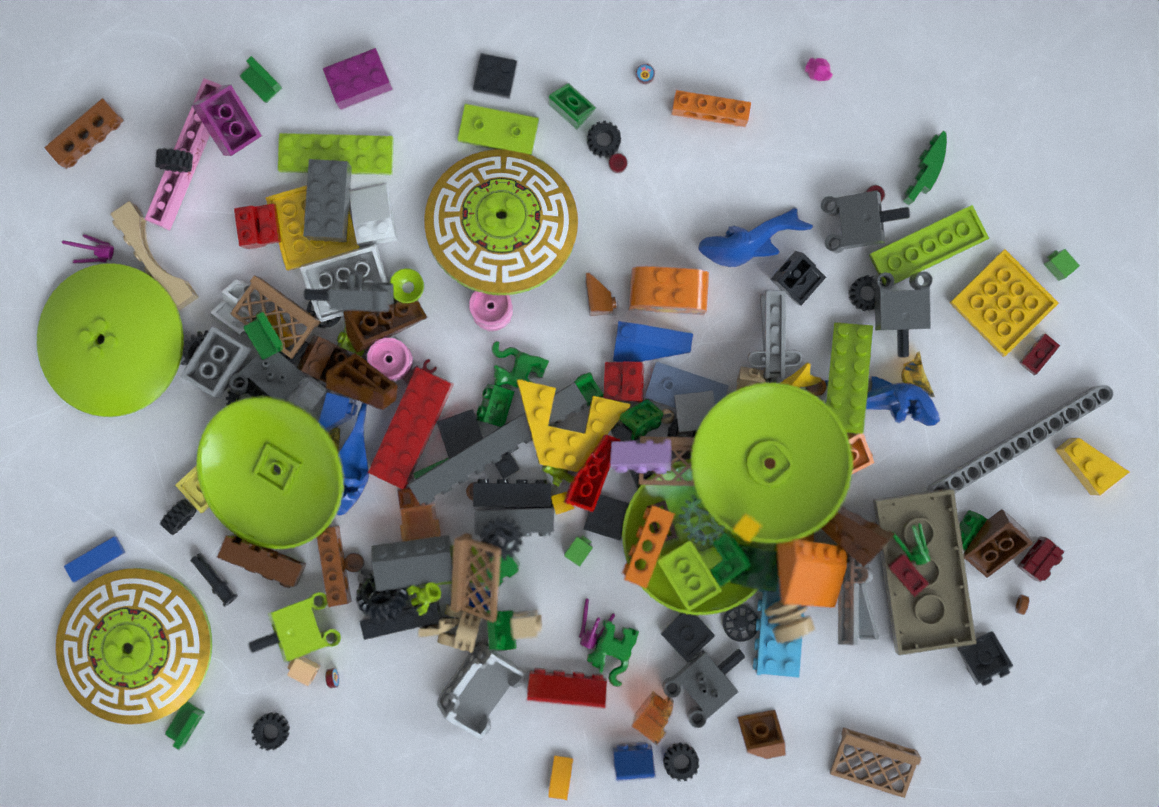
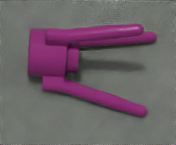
[62,234,114,263]
[579,598,615,649]

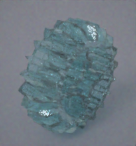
[679,495,728,545]

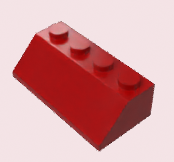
[526,668,607,709]

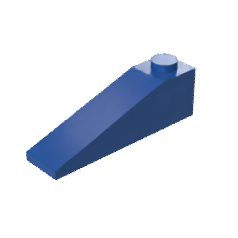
[613,321,693,362]

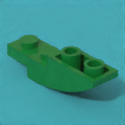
[903,131,947,205]

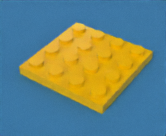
[265,185,360,271]
[949,249,1059,357]

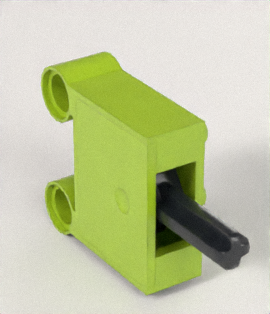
[248,592,341,662]

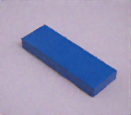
[64,536,126,583]

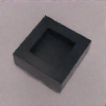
[495,454,520,479]

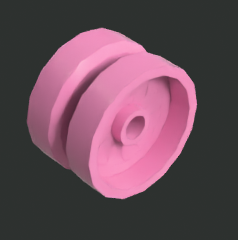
[469,291,513,331]
[367,338,413,382]

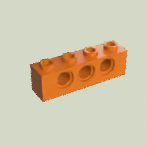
[671,90,751,127]
[621,505,675,588]

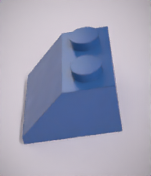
[318,392,358,432]
[613,742,656,781]

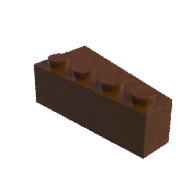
[216,534,306,588]

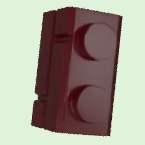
[1017,536,1064,582]

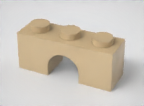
[511,610,542,639]

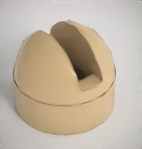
[661,409,674,424]

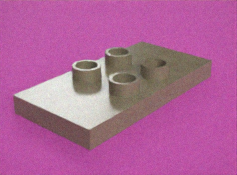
[873,488,976,656]

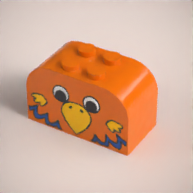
[629,266,709,315]

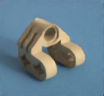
[437,604,482,653]

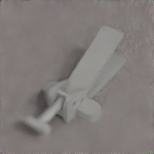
[747,290,803,383]
[838,556,879,645]

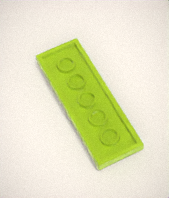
[278,133,394,175]
[869,205,990,285]
[826,322,873,434]

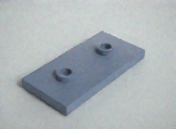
[644,361,729,408]

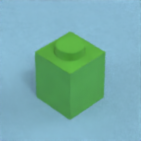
[1044,249,1080,281]
[564,535,593,567]

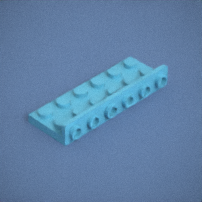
[753,562,804,678]

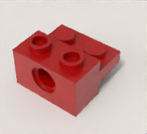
[234,203,281,249]
[604,362,644,402]

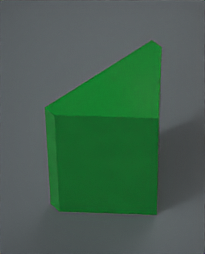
[548,83,596,130]

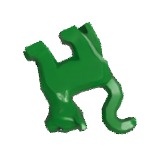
[491,341,549,388]
[586,619,639,687]

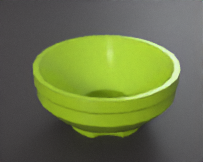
[389,268,424,303]

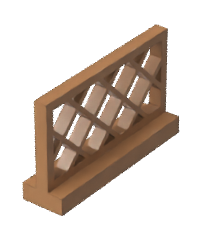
[230,275,321,358]
[639,436,695,486]
[451,533,501,622]
[830,727,922,798]

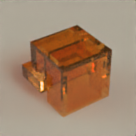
[400,504,441,542]
[632,691,674,745]

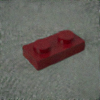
[1019,333,1061,375]
[887,553,929,597]

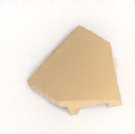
[419,617,460,637]

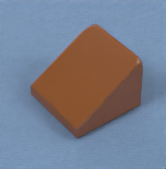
[397,488,423,509]

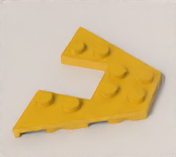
[517,380,630,472]

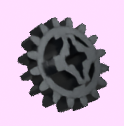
[480,517,523,561]

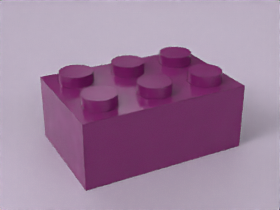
[322,48,393,110]
[192,85,262,156]

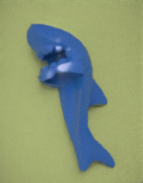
[698,208,813,267]
[825,376,940,426]
[337,403,369,516]

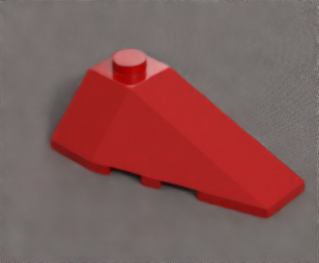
[564,434,620,512]

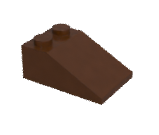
[963,509,1033,578]

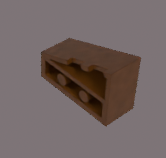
[326,353,398,410]

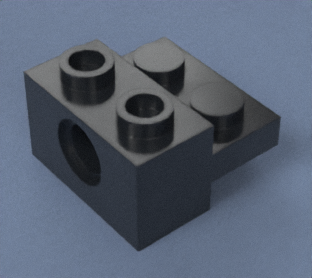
[770,251,826,306]

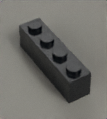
[473,479,551,507]
[360,600,442,640]

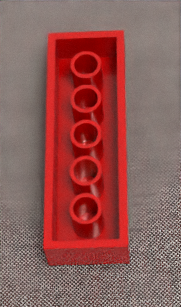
[368,367,454,489]

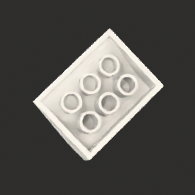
[300,243,388,322]

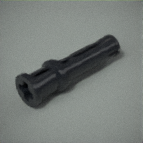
[190,553,238,607]

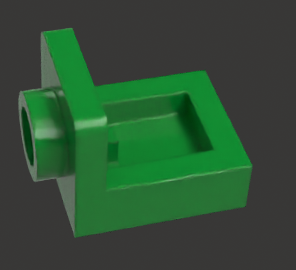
[574,372,604,406]

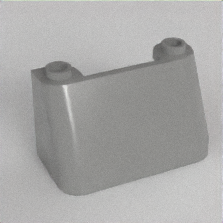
[437,642,527,740]

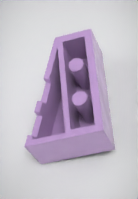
[611,440,672,474]

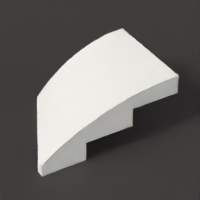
[210,280,270,337]

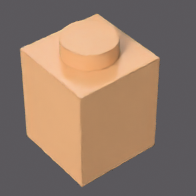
[287,656,321,686]

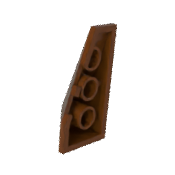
[343,301,428,353]

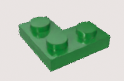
[709,531,751,587]

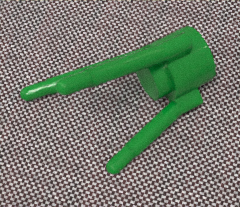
[891,523,931,566]

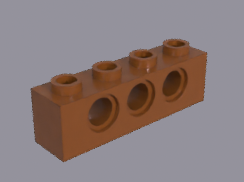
[44,98,124,169]
[317,526,352,607]

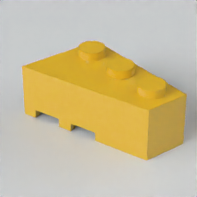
[1055,438,1130,496]

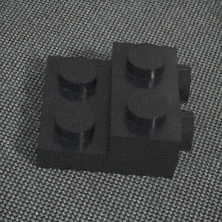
[957,631,1014,686]

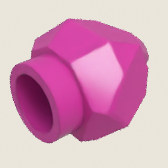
[805,57,833,81]

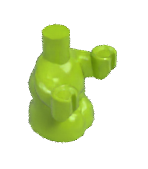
[541,465,574,487]
[407,583,441,615]

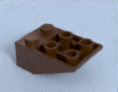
[297,334,367,383]

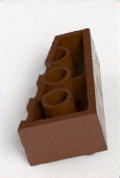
[820,505,895,567]

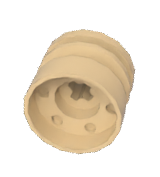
[764,600,816,643]

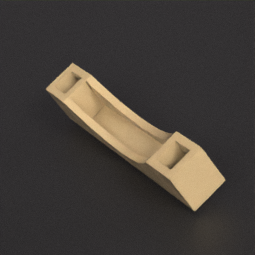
[111,201,199,310]

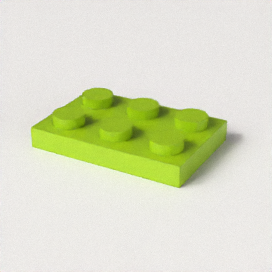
[657,540,722,612]

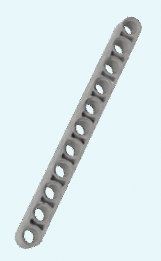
[926,385,1113,493]

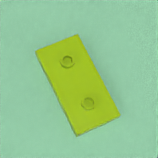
[458,104,539,155]

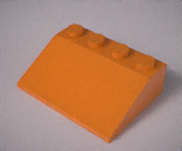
[777,540,847,608]

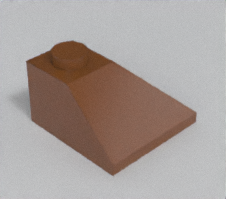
[585,273,616,316]
[737,710,786,759]

